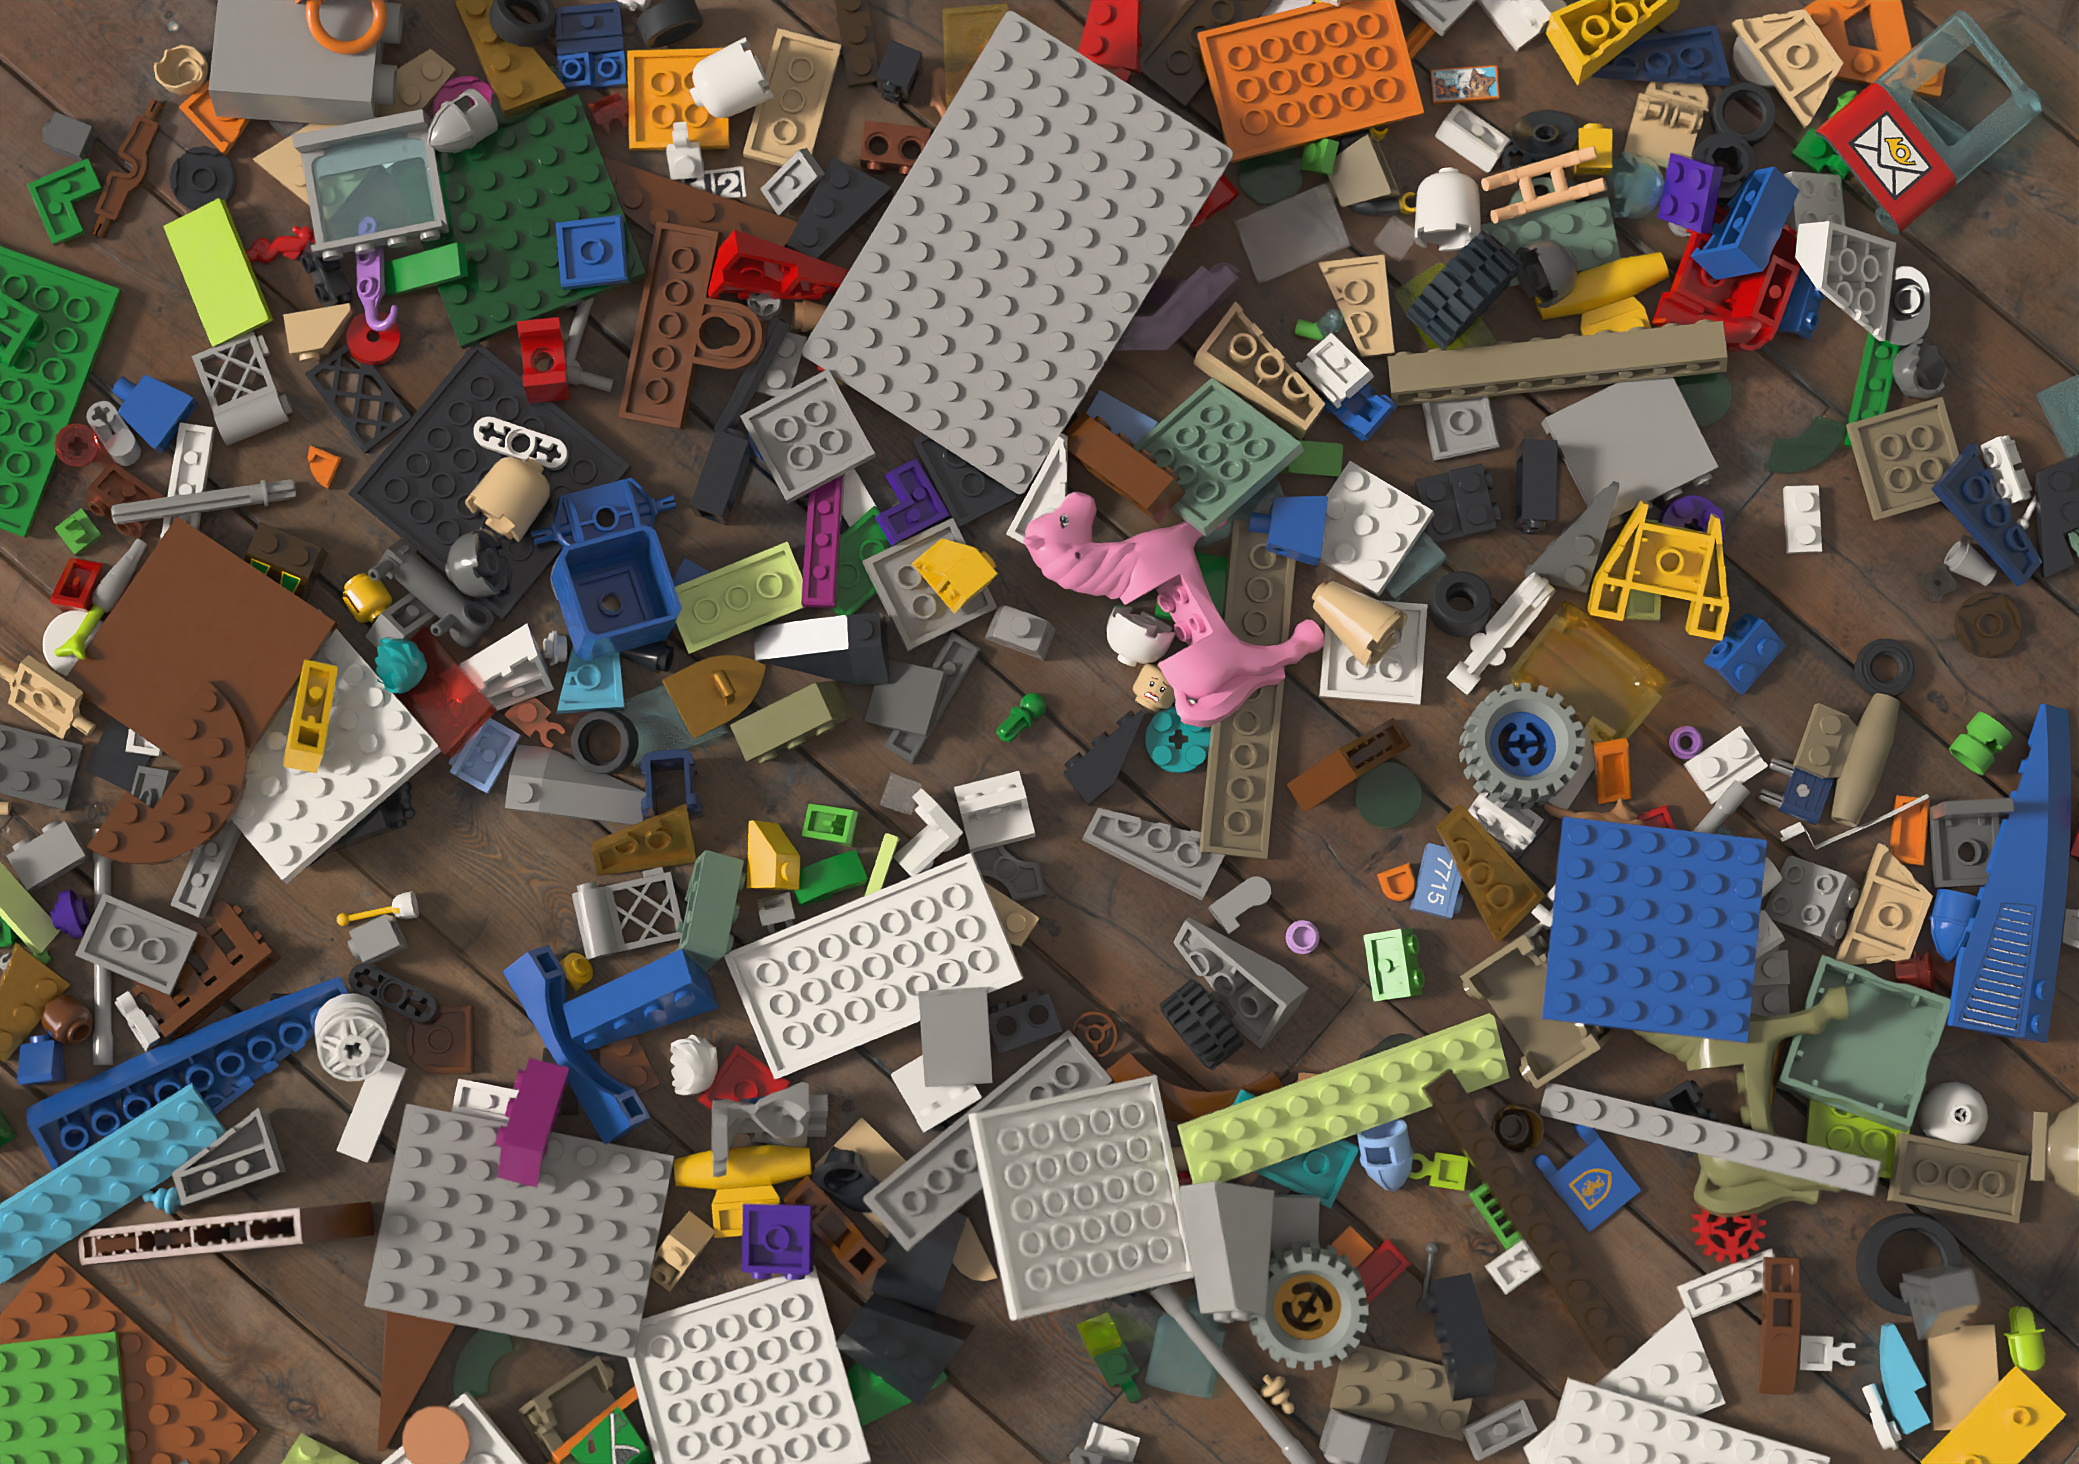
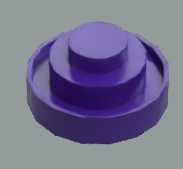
[51,889,91,940]

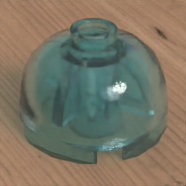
[1606,152,1665,220]

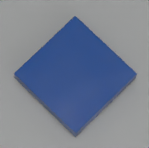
[556,215,629,290]

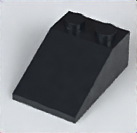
[871,1211,968,1312]

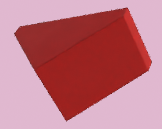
[50,558,103,612]

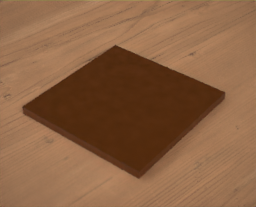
[65,516,339,765]

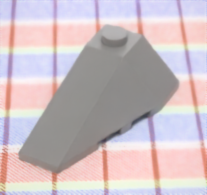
[505,744,646,825]

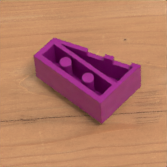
[495,1058,569,1188]

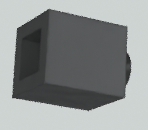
[42,112,99,161]

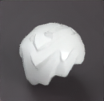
[670,1034,718,1096]

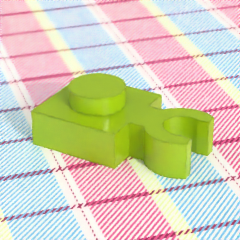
[1408,1152,1468,1191]

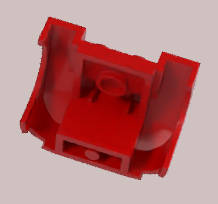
[1652,204,1801,352]

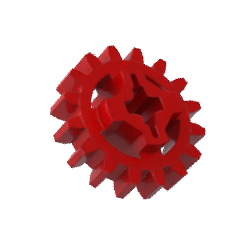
[1690,1204,1766,1263]

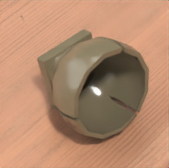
[2031,1100,2079,1202]

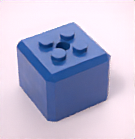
[551,525,682,661]

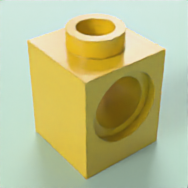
[1575,123,1612,175]

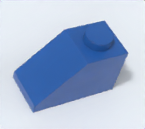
[17,1034,67,1086]

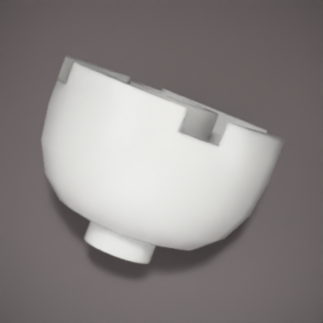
[1106,605,1175,667]
[1918,1081,1988,1145]

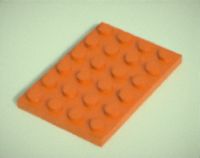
[1197,0,1424,163]

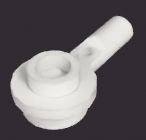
[1862,1383,1902,1450]

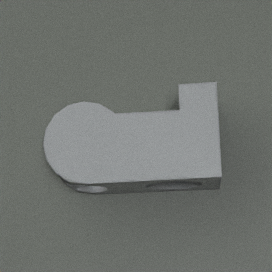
[1208,876,1271,935]

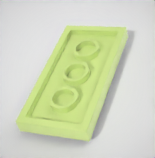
[675,542,805,654]

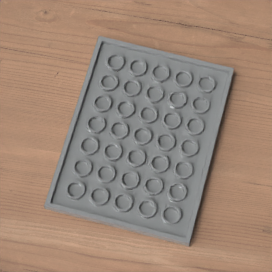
[364,1104,675,1358]

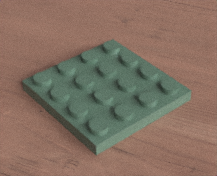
[1133,377,1304,537]

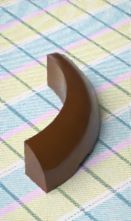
[1106,1052,1284,1123]

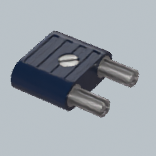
[1758,758,1834,825]

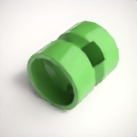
[1948,711,2013,775]

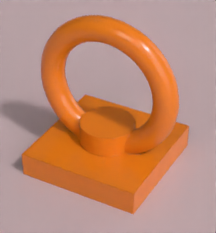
[294,0,387,55]

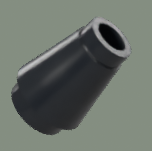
[622,641,674,674]

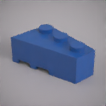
[1691,166,1800,280]

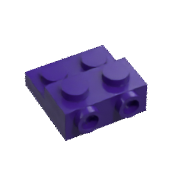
[742,1203,814,1280]

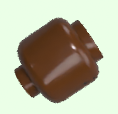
[42,995,93,1045]

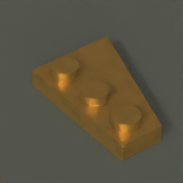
[592,803,697,876]

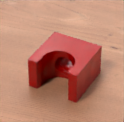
[517,317,570,404]

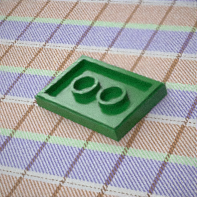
[800,505,905,616]

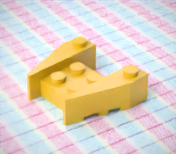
[1587,499,1729,641]

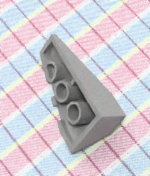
[1173,918,1309,1050]

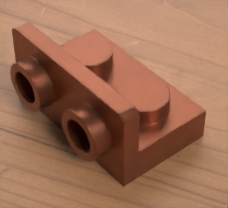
[86,461,164,539]

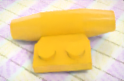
[1534,252,1669,336]
[674,1144,812,1238]

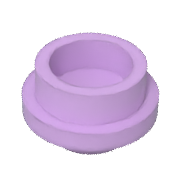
[1285,920,1319,954]

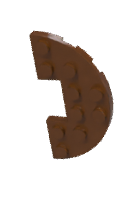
[87,679,249,865]

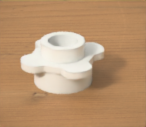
[543,631,567,666]

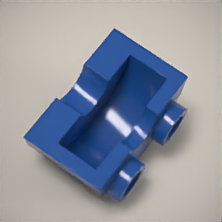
[1323,383,1397,441]

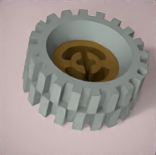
[1250,1241,1368,1370]

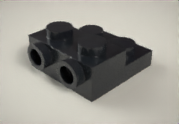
[1414,463,1501,546]

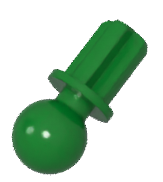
[996,692,1047,743]

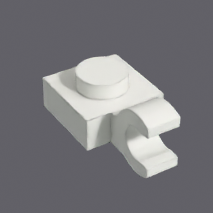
[666,122,704,180]

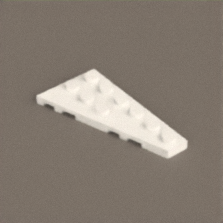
[1523,1308,1726,1464]

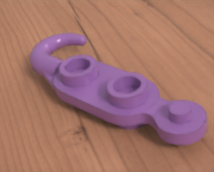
[356,217,398,332]

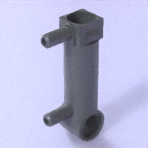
[368,537,494,648]

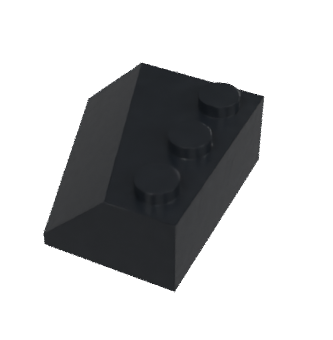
[836,1292,975,1406]

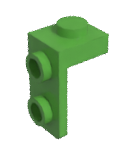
[1280,434,1343,477]

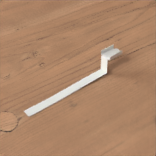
[1780,794,1929,850]

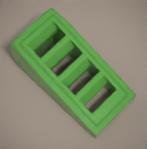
[1467,1183,1521,1250]

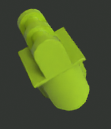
[2003,1306,2045,1371]

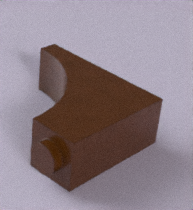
[1287,718,1411,812]

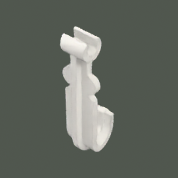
[1447,572,1556,695]

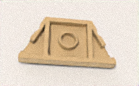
[1732,9,1843,128]
[1835,843,1933,965]

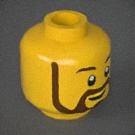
[342,573,392,624]

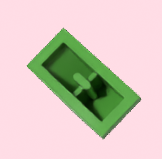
[801,803,860,848]

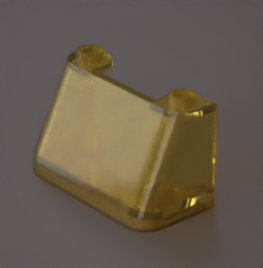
[1507,601,1670,745]

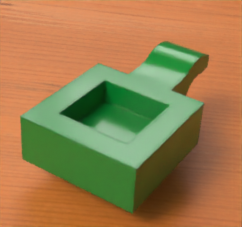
[1791,127,1851,180]

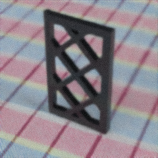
[305,343,412,454]

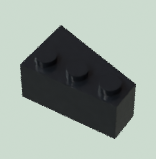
[787,157,893,261]
[1425,1273,1497,1402]

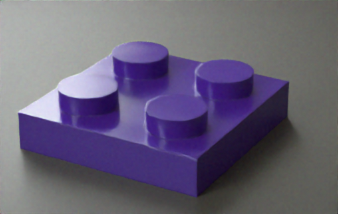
[1658,153,1724,233]

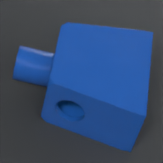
[112,375,199,454]
[1248,496,1328,566]

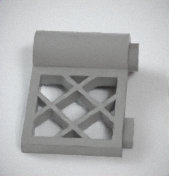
[192,331,293,446]
[572,867,682,960]

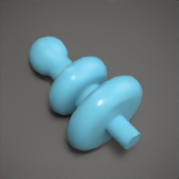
[142,1187,185,1215]

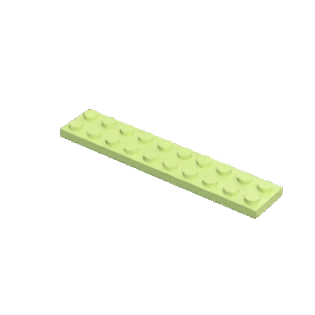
[1177,1013,1510,1184]

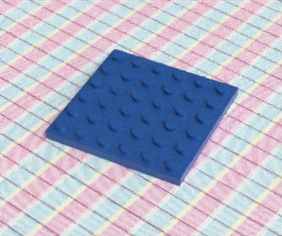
[1541,817,1767,1044]

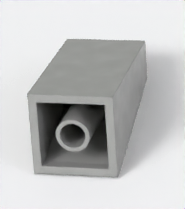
[1180,1181,1274,1323]

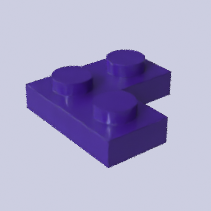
[875,458,950,546]

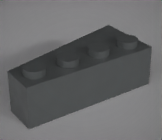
[1900,1264,1981,1341]

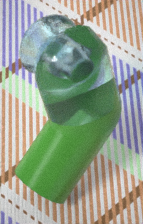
[1294,309,1343,341]

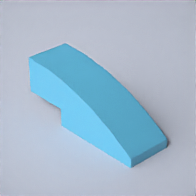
[1880,1322,1930,1435]

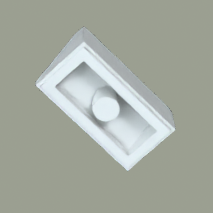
[1435,103,1512,172]

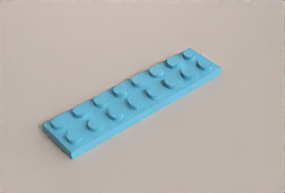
[0,1083,227,1284]

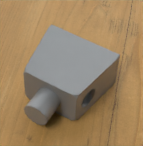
[985,605,1056,661]

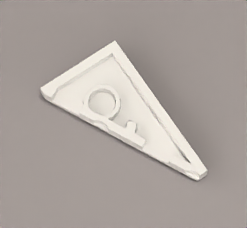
[1006,433,1068,545]

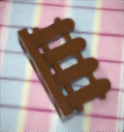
[132,901,281,1041]

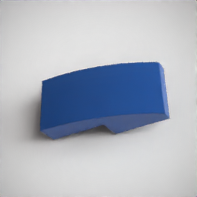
[557,51,628,90]

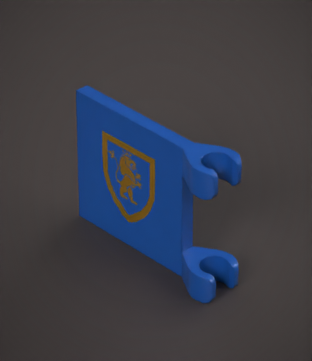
[1532,1124,1641,1232]

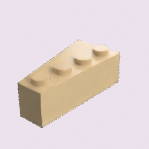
[1193,301,1325,440]

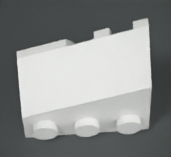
[1795,221,1896,341]

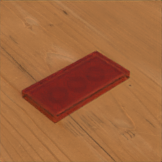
[395,626,497,759]

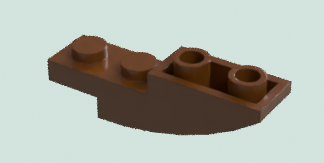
[1758,1257,1801,1395]

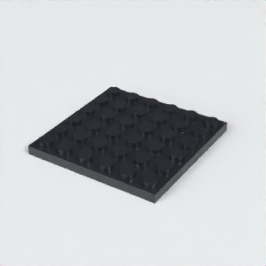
[348,343,631,621]

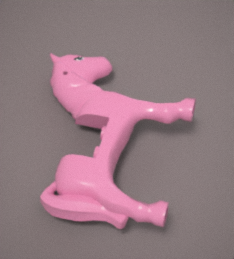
[1023,491,1325,727]

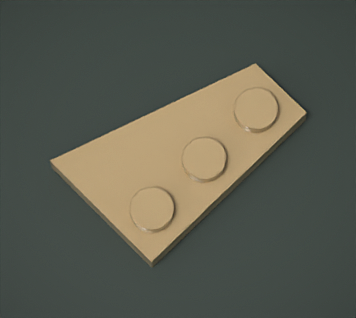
[1318,255,1395,358]

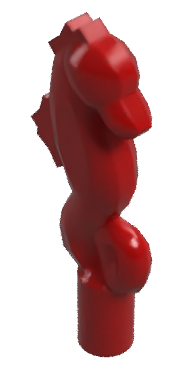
[245,226,316,263]

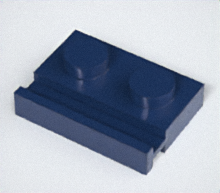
[555,2,624,56]

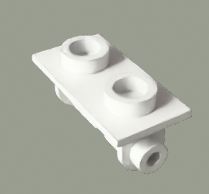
[1980,435,2033,505]

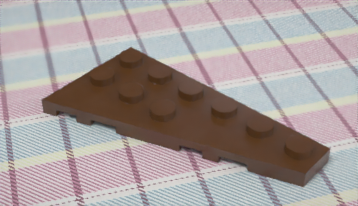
[604,157,798,303]

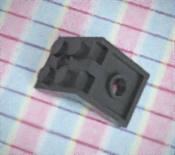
[1929,798,2014,888]

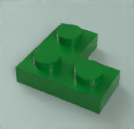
[27,158,103,247]

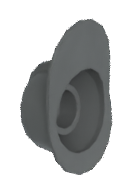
[1885,266,1931,346]

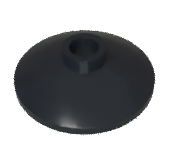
[1512,110,1578,158]

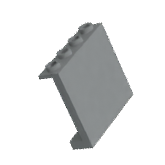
[1541,377,1718,530]

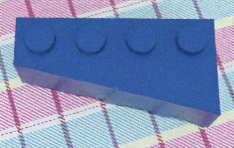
[562,948,719,1051]

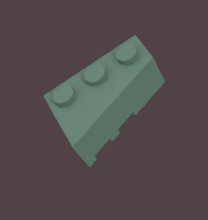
[670,850,746,972]

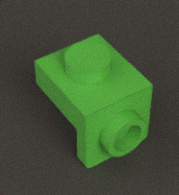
[1299,138,1339,176]

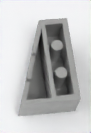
[1318,1408,1395,1464]

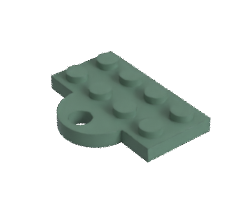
[1481,177,1621,287]

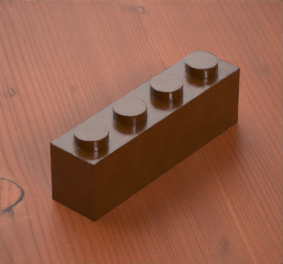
[1063,412,1185,524]

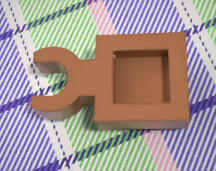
[505,697,566,749]

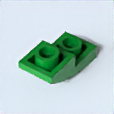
[794,850,868,906]

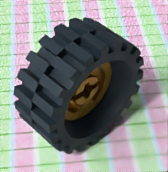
[1406,229,1524,350]

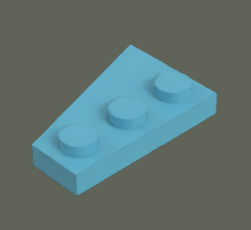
[556,609,624,714]

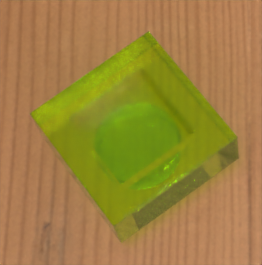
[1077,1312,1122,1358]

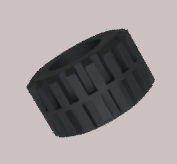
[1160,979,1244,1070]

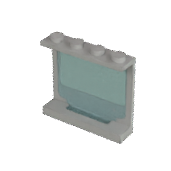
[292,109,449,261]

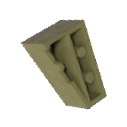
[730,681,854,764]

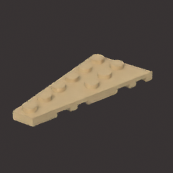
[253,49,457,223]

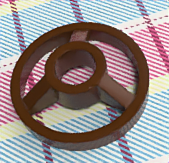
[1071,1010,1119,1058]

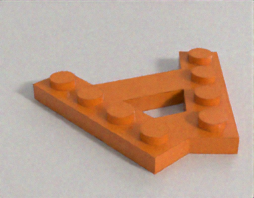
[1803,0,1946,99]

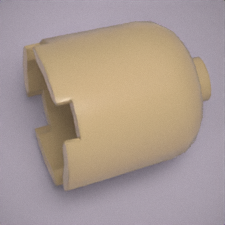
[465,456,550,542]

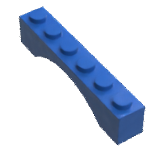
[503,945,651,1145]

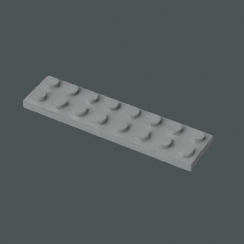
[863,1029,1113,1252]

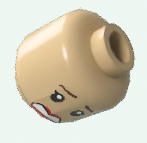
[1133,660,1175,712]

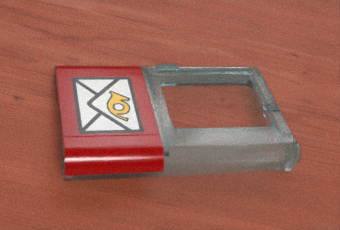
[1814,10,2042,235]

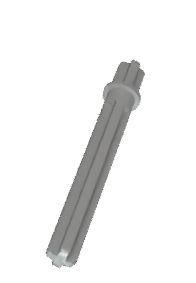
[111,479,296,525]

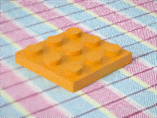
[627,48,730,151]

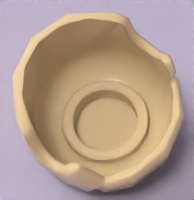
[154,45,208,96]

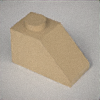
[283,303,355,363]

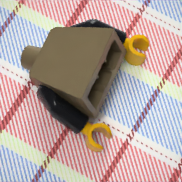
[1315,128,1416,217]

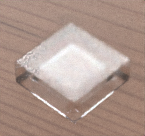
[1373,215,1415,262]
[880,773,923,816]

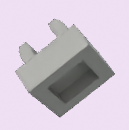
[757,892,795,935]

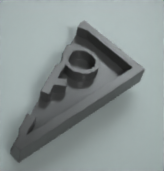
[1525,481,1619,593]

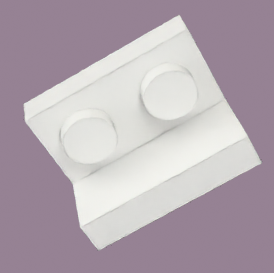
[1477,0,1567,51]
[954,771,1036,853]

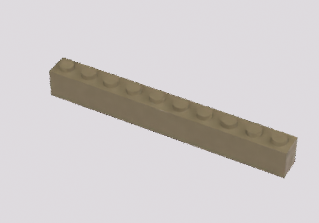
[1388,319,1728,406]

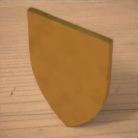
[662,655,766,739]

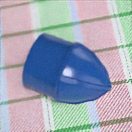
[1929,889,1980,963]

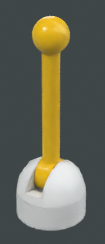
[337,891,419,926]

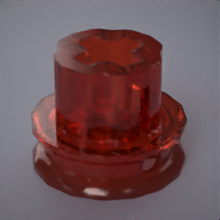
[54,423,100,468]
[1895,950,1935,993]

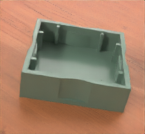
[1776,955,1951,1133]

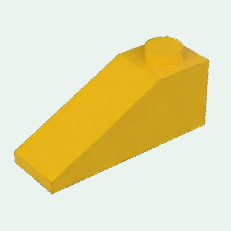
[283,660,338,773]

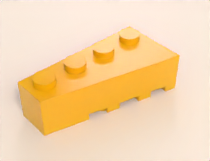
[1546,0,1680,86]

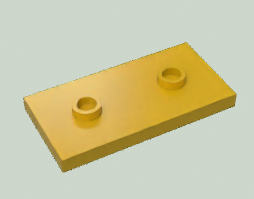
[1920,1366,2066,1464]

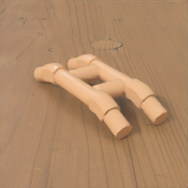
[1481,145,1607,223]

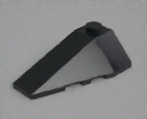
[754,612,890,686]

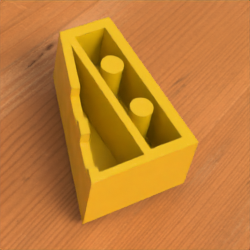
[911,538,997,614]

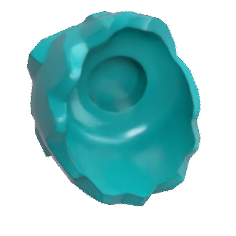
[375,637,427,694]

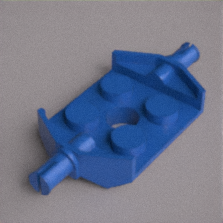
[531,478,676,548]

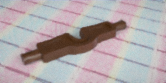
[91,98,164,239]

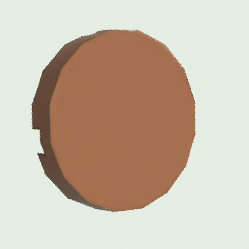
[403,1405,472,1464]

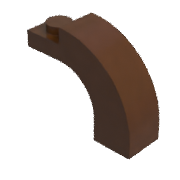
[783,1175,887,1284]

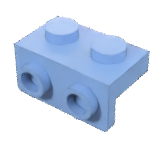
[449,714,522,794]

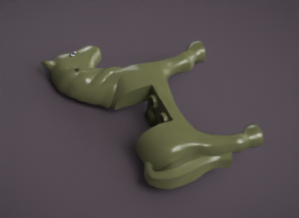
[1633,985,1867,1218]

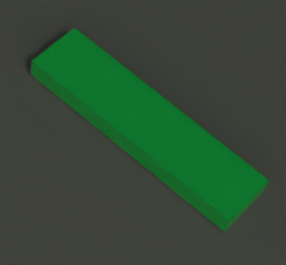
[1843,332,1900,448]

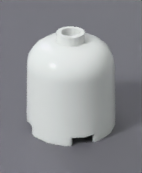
[690,37,774,118]
[1414,168,1481,251]

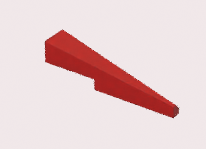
[708,230,849,299]

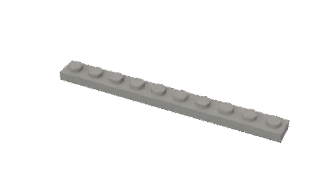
[1539,1082,1882,1196]

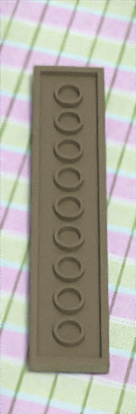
[1199,519,1296,860]

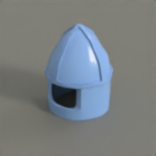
[1357,1119,1414,1192]

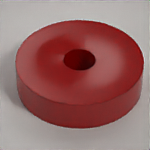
[346,311,400,365]

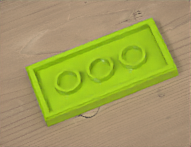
[163,198,273,347]

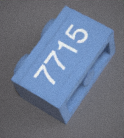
[1410,843,1463,920]

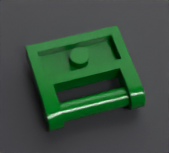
[0,292,42,367]

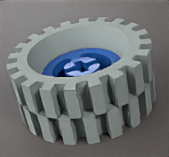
[1459,683,1585,809]

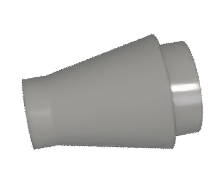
[1944,541,1997,586]

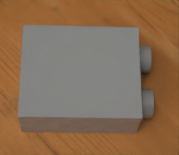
[209,0,403,125]

